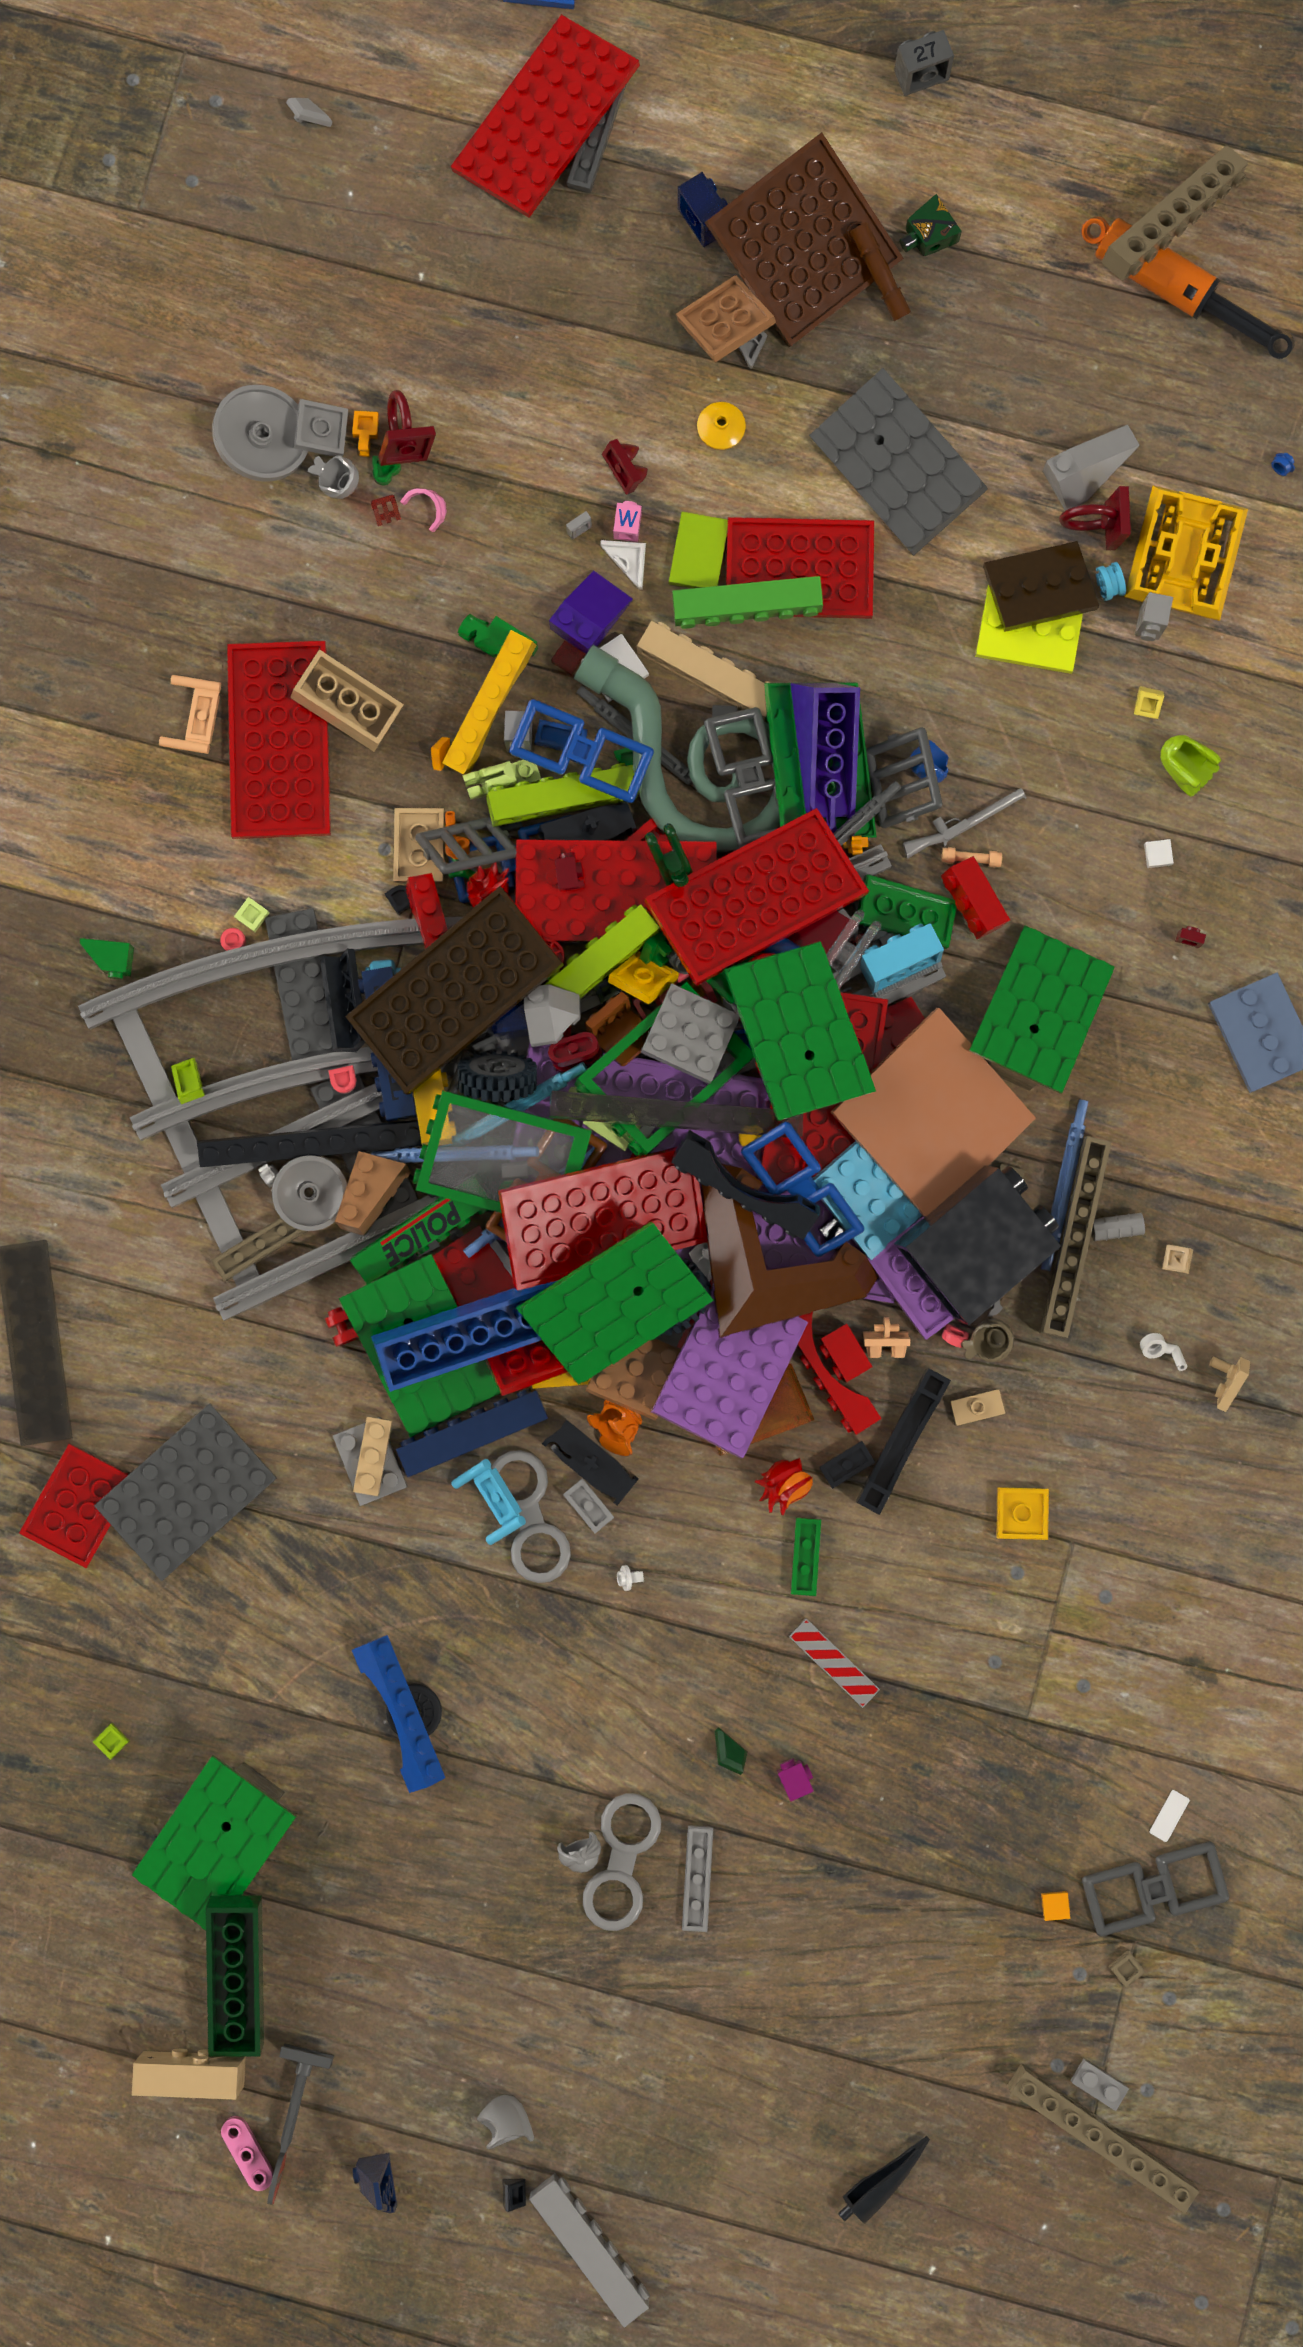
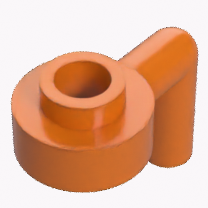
[445,811,470,859]

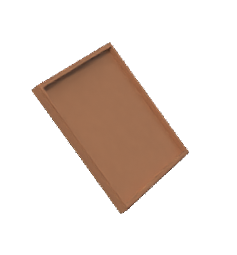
[830,1008,1036,1217]

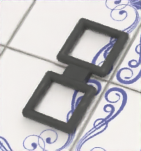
[704,707,779,847]
[1082,1841,1230,1937]

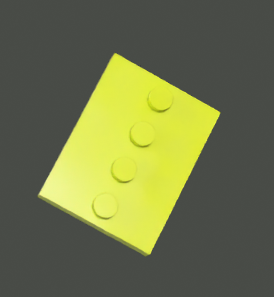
[975,584,1083,674]

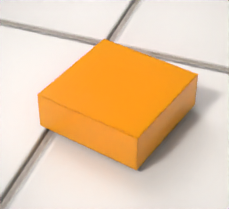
[1041,1891,1070,1921]

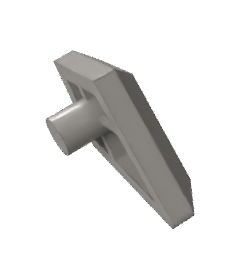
[286,98,333,127]
[739,331,767,368]

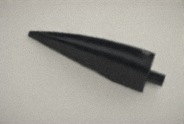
[838,2136,930,2224]

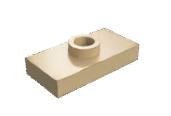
[949,1389,1005,1426]

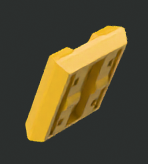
[1124,485,1248,621]

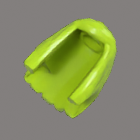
[1160,735,1221,797]

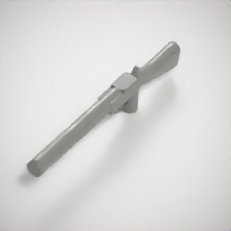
[903,788,1027,859]

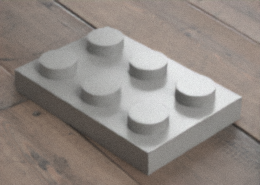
[333,1417,408,1506]

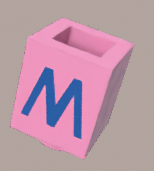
[613,501,642,542]

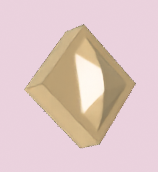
[1162,1245,1193,1274]

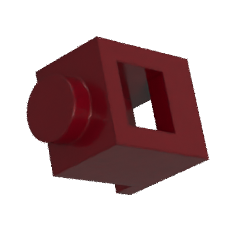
[555,852,585,891]

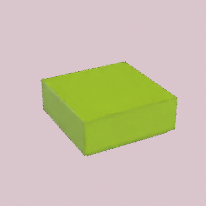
[93,1723,130,1760]

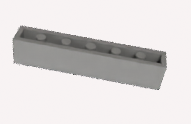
[529,2173,650,2328]

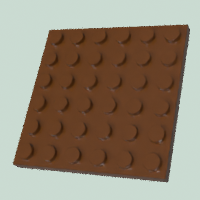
[705,132,904,347]

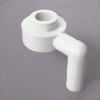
[1140,1333,1187,1371]

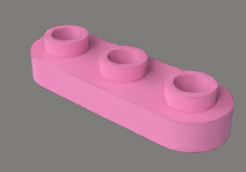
[221,2116,274,2191]

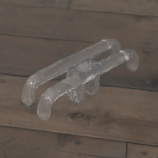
[826,910,882,990]

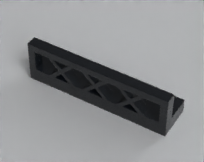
[320,948,366,1052]

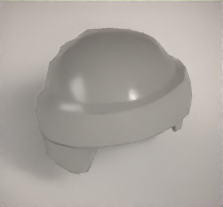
[308,455,359,499]
[557,1832,601,1873]

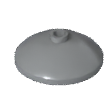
[272,1155,347,1231]

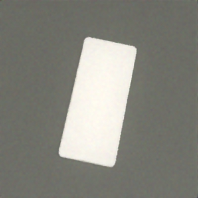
[1149,1790,1190,1842]

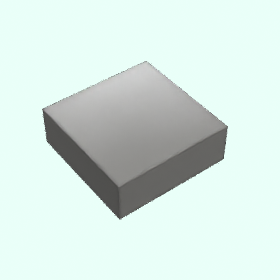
[566,511,592,539]

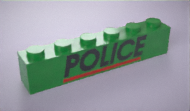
[350,1173,494,1285]

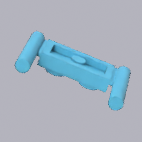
[451,1459,526,1545]

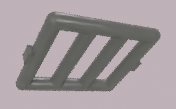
[866,727,943,828]
[415,817,517,874]

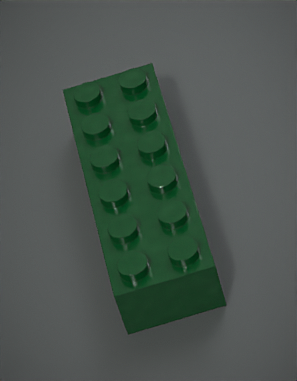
[206,1895,264,2057]

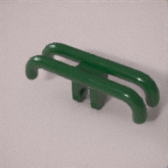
[645,823,693,887]

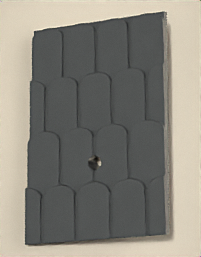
[809,368,988,556]

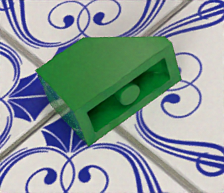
[80,938,134,980]

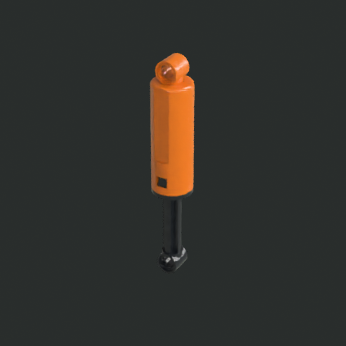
[1082,217,1295,359]

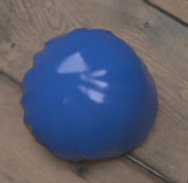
[910,739,949,783]

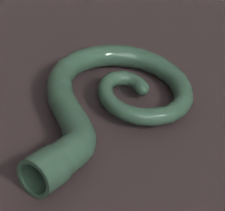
[574,645,780,853]

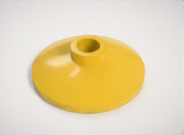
[697,402,746,450]

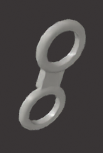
[491,1450,571,1583]
[583,1793,661,1931]

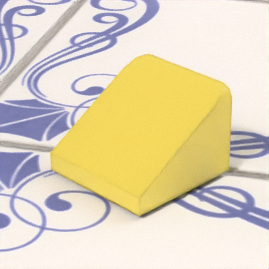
[1134,686,1164,719]

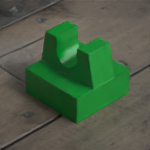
[639,931,672,967]

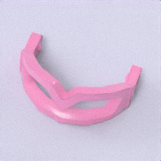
[400,488,447,532]

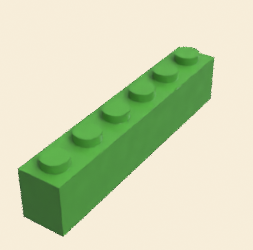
[672,576,823,629]

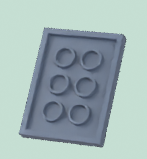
[1208,972,1303,1093]

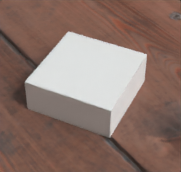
[1144,839,1174,868]

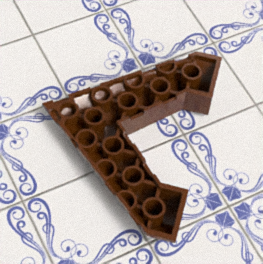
[700,1164,878,1338]

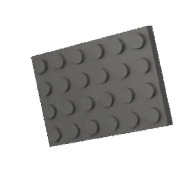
[94,1403,277,1581]

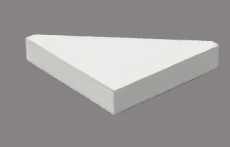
[600,540,646,590]

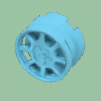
[1095,562,1126,601]

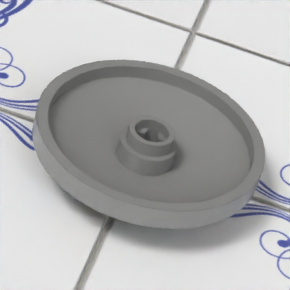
[212,385,308,482]

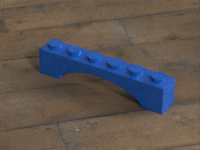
[352,1635,445,1793]

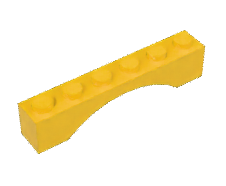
[442,630,537,775]

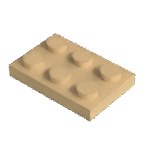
[393,808,445,883]

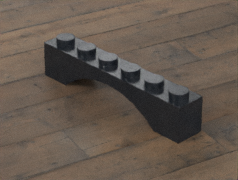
[671,1130,820,1240]
[855,1368,951,1515]

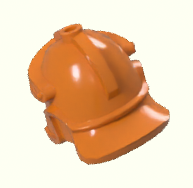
[587,1400,642,1456]

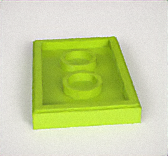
[669,512,728,588]

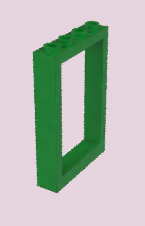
[574,982,754,1156]

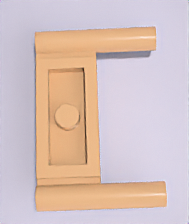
[159,675,221,754]

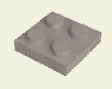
[294,399,348,457]

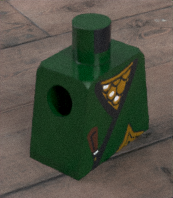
[899,194,962,256]

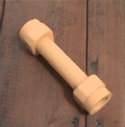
[941,847,1002,868]

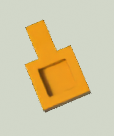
[352,411,379,457]
[842,835,868,855]

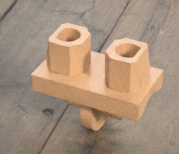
[863,1317,910,1358]

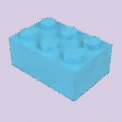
[860,923,944,994]

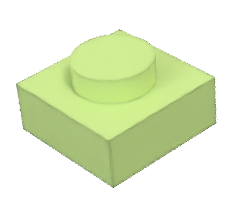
[234,897,269,932]

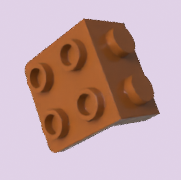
[585,991,651,1066]

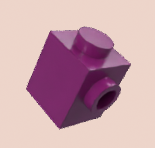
[777,1758,814,1802]

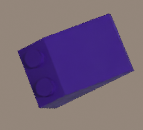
[549,570,633,655]

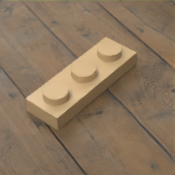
[353,1417,393,1496]

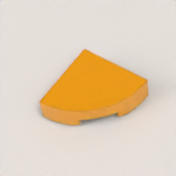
[431,737,450,771]

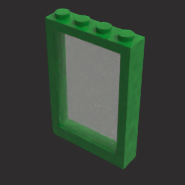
[412,1090,592,1213]

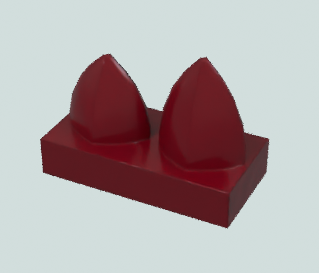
[602,439,648,495]

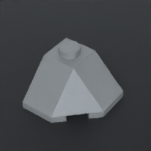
[524,984,581,1047]

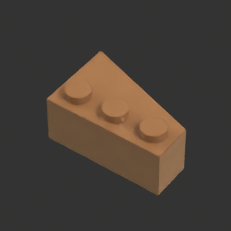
[335,1151,411,1236]

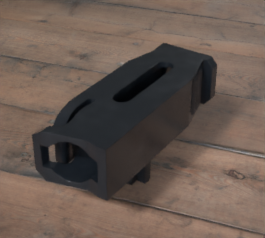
[538,801,637,841]
[542,1420,639,1506]

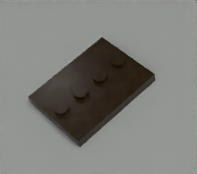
[983,541,1099,632]

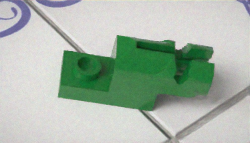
[458,614,538,658]

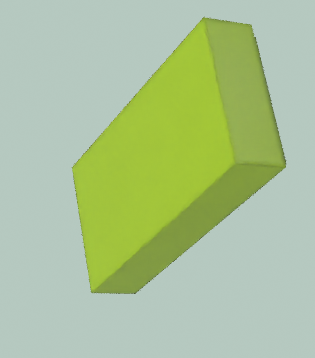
[171,1058,205,1104]

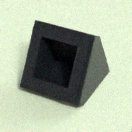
[502,2178,526,2212]

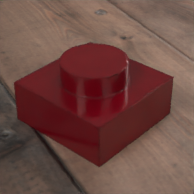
[1175,926,1206,948]

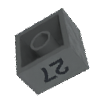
[894,30,954,96]

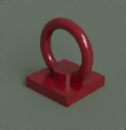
[378,390,436,466]
[1059,486,1131,551]

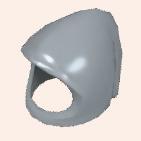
[477,2095,534,2150]

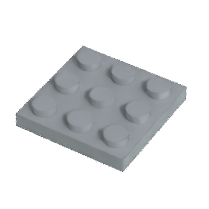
[641,983,740,1084]

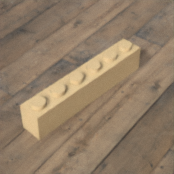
[637,621,770,722]

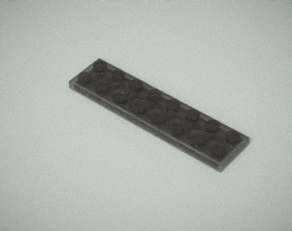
[0,1240,73,1446]

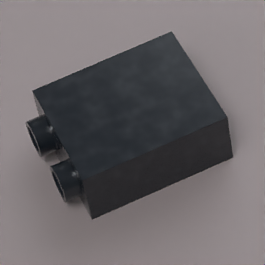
[893,1166,1061,1325]

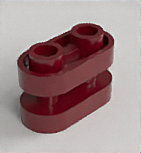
[548,1032,603,1074]

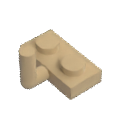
[1209,1356,1250,1412]

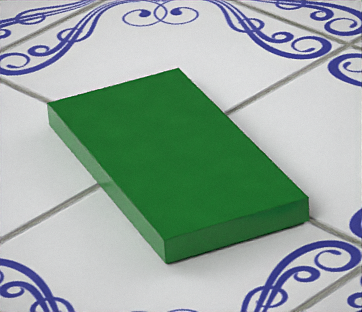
[855,874,957,949]

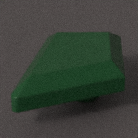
[715,1727,748,1775]

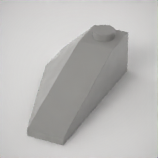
[1042,425,1140,510]

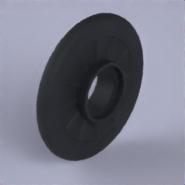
[386,1684,442,1736]

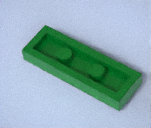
[791,1518,822,1596]

